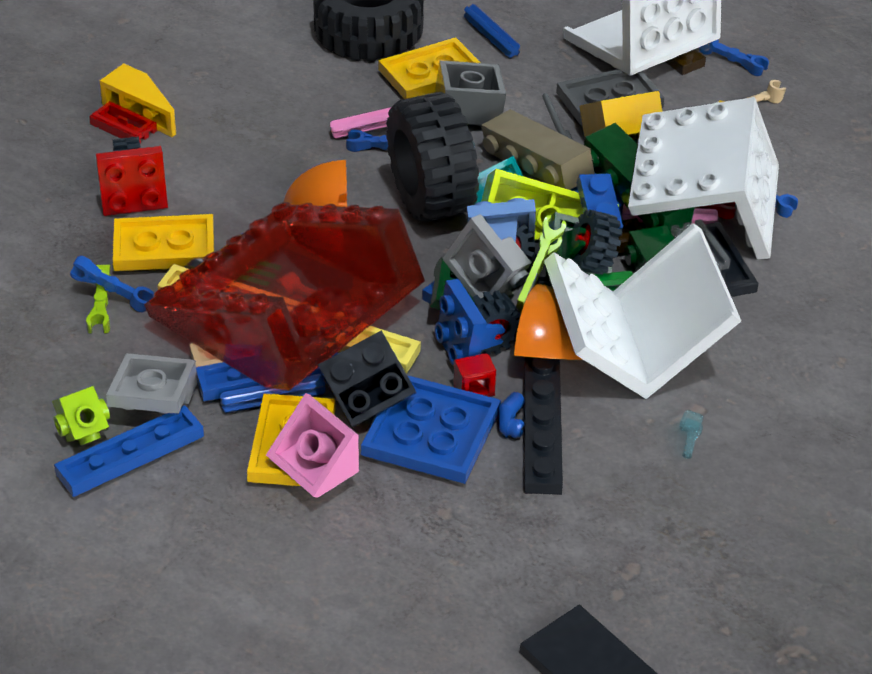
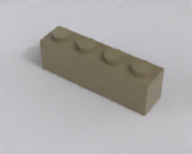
[481,109,594,190]

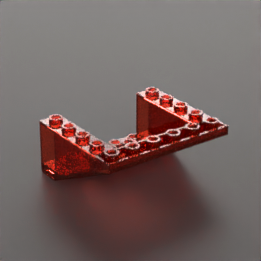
[144,202,425,391]

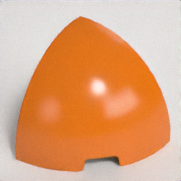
[283,160,348,252]
[514,284,583,360]

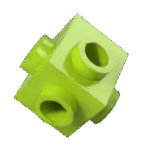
[52,386,110,445]

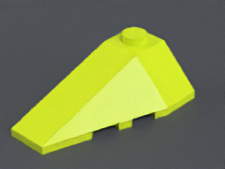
[481,169,619,240]

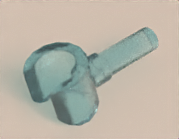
[680,410,704,459]

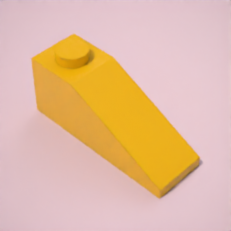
[100,63,176,137]

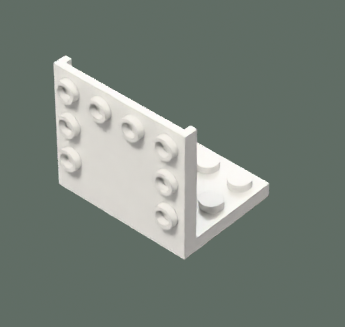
[563,0,721,76]
[628,97,779,260]
[544,223,741,399]

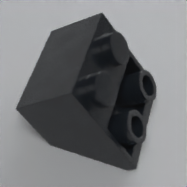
[318,330,417,428]

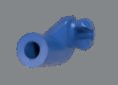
[499,392,525,439]

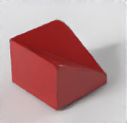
[453,354,496,397]

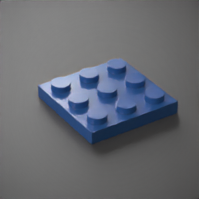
[361,375,501,484]

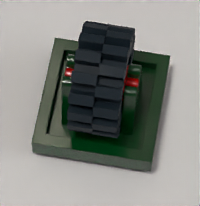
[546,209,622,279]

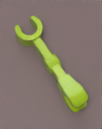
[86,264,111,333]

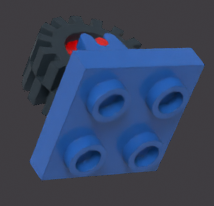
[435,279,521,365]

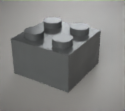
[435,60,506,127]

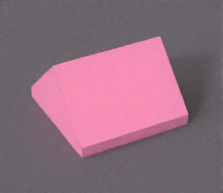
[266,393,359,498]

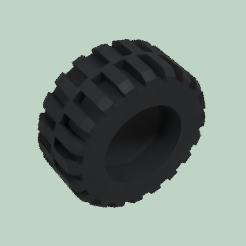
[313,0,424,61]
[386,92,479,222]

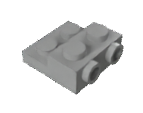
[442,214,532,300]
[106,353,197,414]

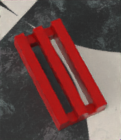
[89,101,157,144]

